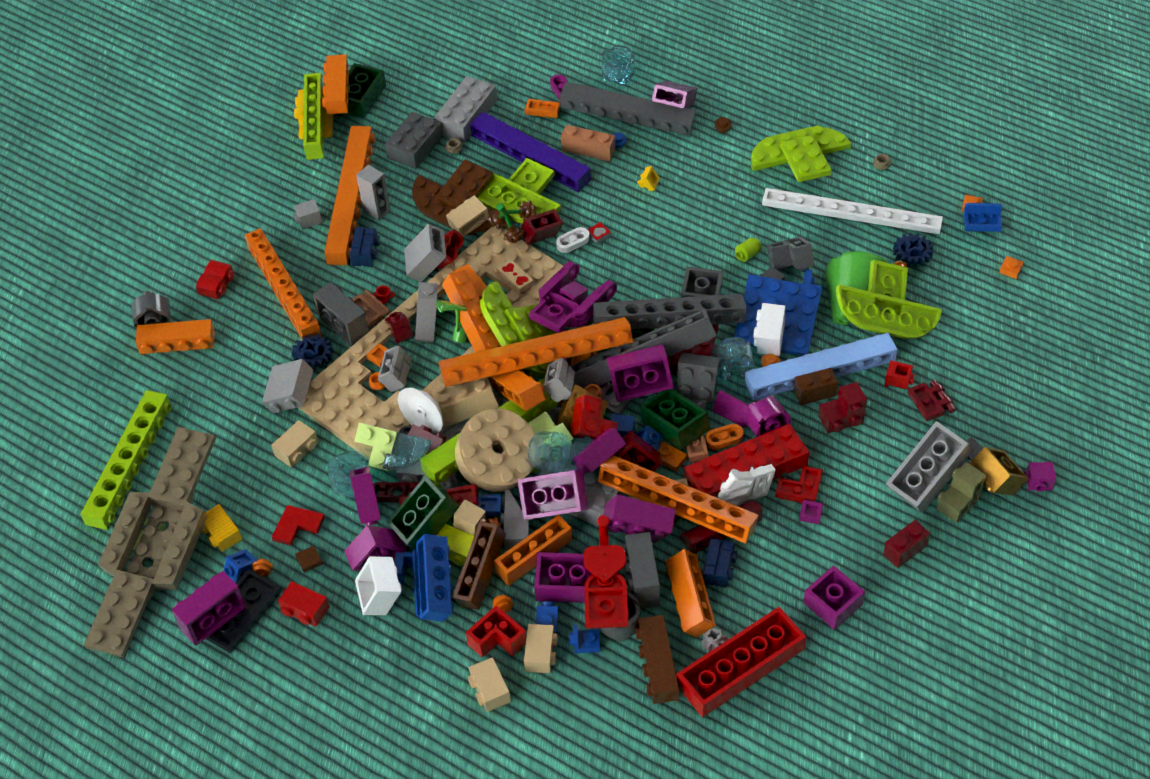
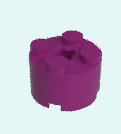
[745,396,791,437]

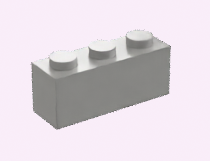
[356,165,391,221]

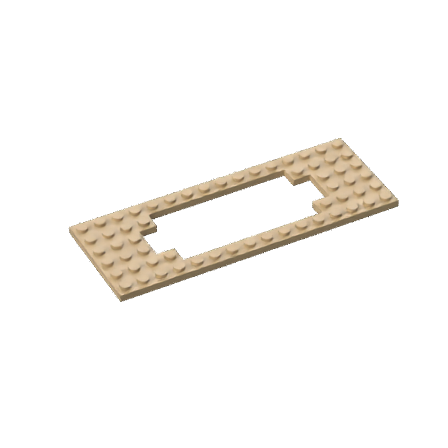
[298,226,577,460]

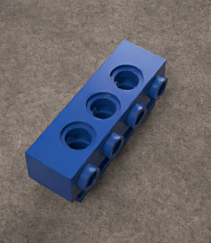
[412,534,453,622]

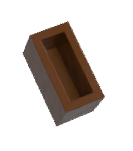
[793,368,838,405]

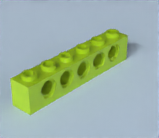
[303,73,324,160]

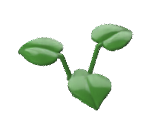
[436,300,468,343]

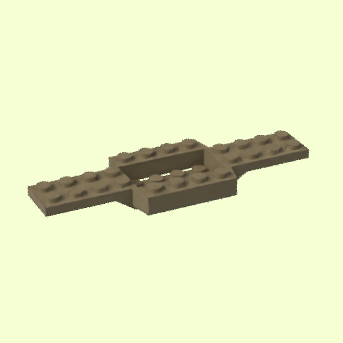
[84,427,216,658]

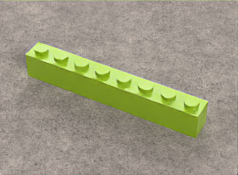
[420,378,559,483]

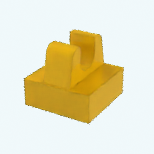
[637,166,660,192]

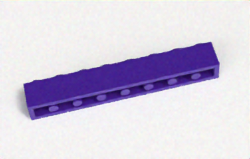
[470,112,591,193]

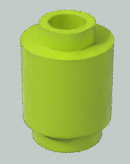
[735,238,762,262]

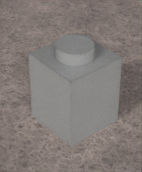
[293,199,322,229]

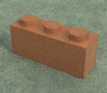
[561,125,615,162]

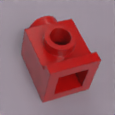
[884,360,915,389]

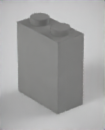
[404,224,446,282]
[262,359,313,414]

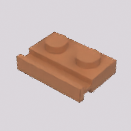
[353,290,390,328]

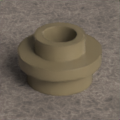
[446,138,463,154]
[873,154,891,170]

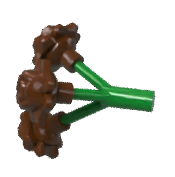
[488,201,536,243]

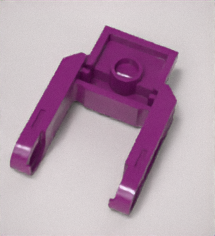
[529,261,617,333]

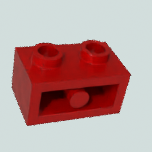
[278,581,330,627]

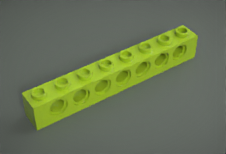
[80,390,171,530]

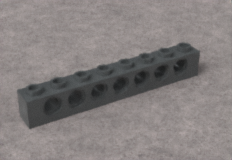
[592,294,746,330]

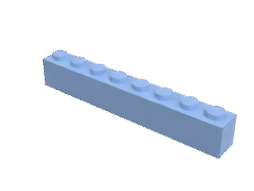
[745,333,897,401]

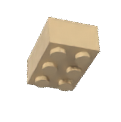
[431,377,499,428]

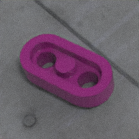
[550,74,568,100]

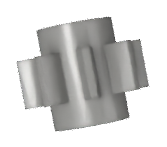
[701,629,728,653]

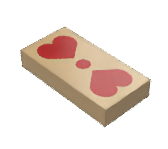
[497,259,534,293]

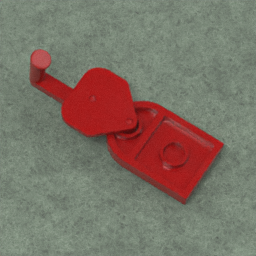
[583,515,628,628]

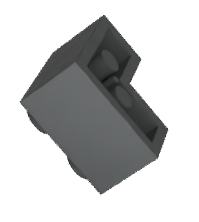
[766,237,815,271]

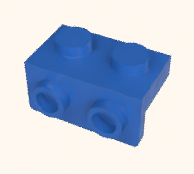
[963,203,1002,232]

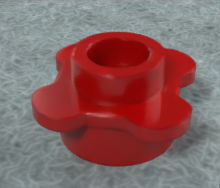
[373,285,395,304]

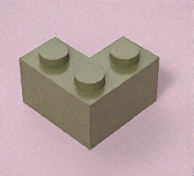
[937,462,986,523]

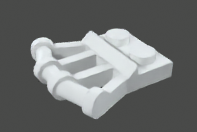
[718,464,775,506]

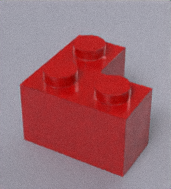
[570,395,618,442]
[465,605,527,658]

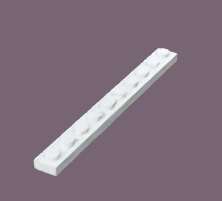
[762,188,943,234]

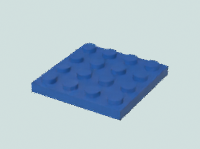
[733,274,822,356]

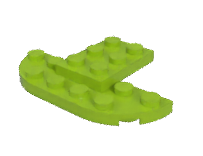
[751,126,851,182]
[478,158,562,223]
[836,260,942,339]
[480,281,557,378]

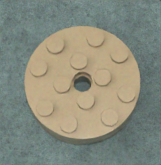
[455,409,538,492]

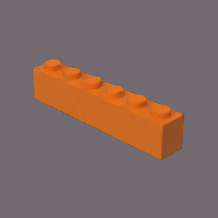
[442,270,501,381]

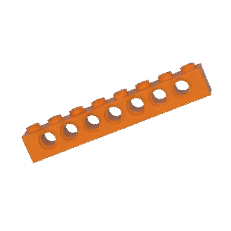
[245,228,322,339]
[598,455,759,544]

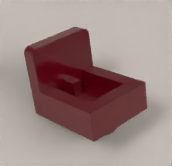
[384,312,414,344]

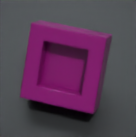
[799,500,823,524]

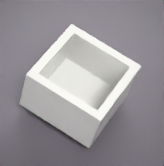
[754,303,785,356]
[355,556,402,615]

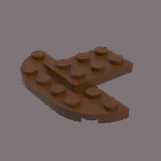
[412,159,494,235]

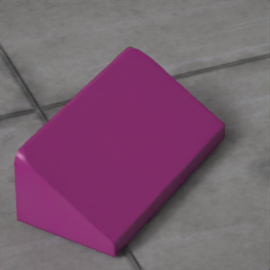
[713,390,748,428]

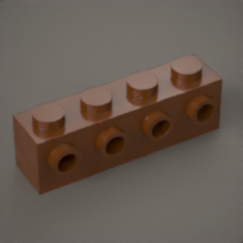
[452,521,506,610]
[635,615,679,704]

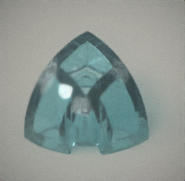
[383,432,432,470]

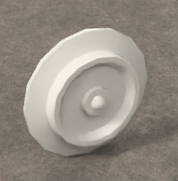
[397,388,444,434]

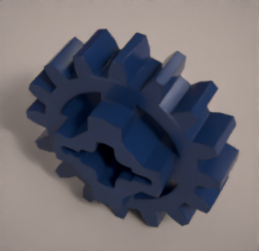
[893,233,933,268]
[291,334,333,371]

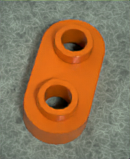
[705,424,743,450]

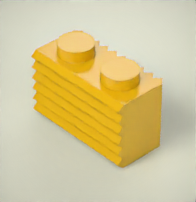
[202,504,242,552]

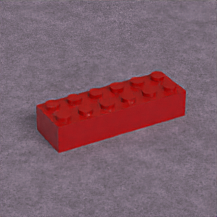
[684,423,809,498]
[676,607,806,718]

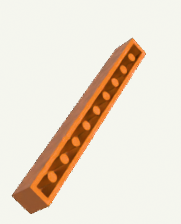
[324,126,375,265]
[438,317,633,387]

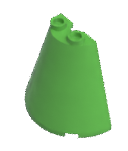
[825,251,887,325]

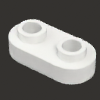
[556,227,590,253]

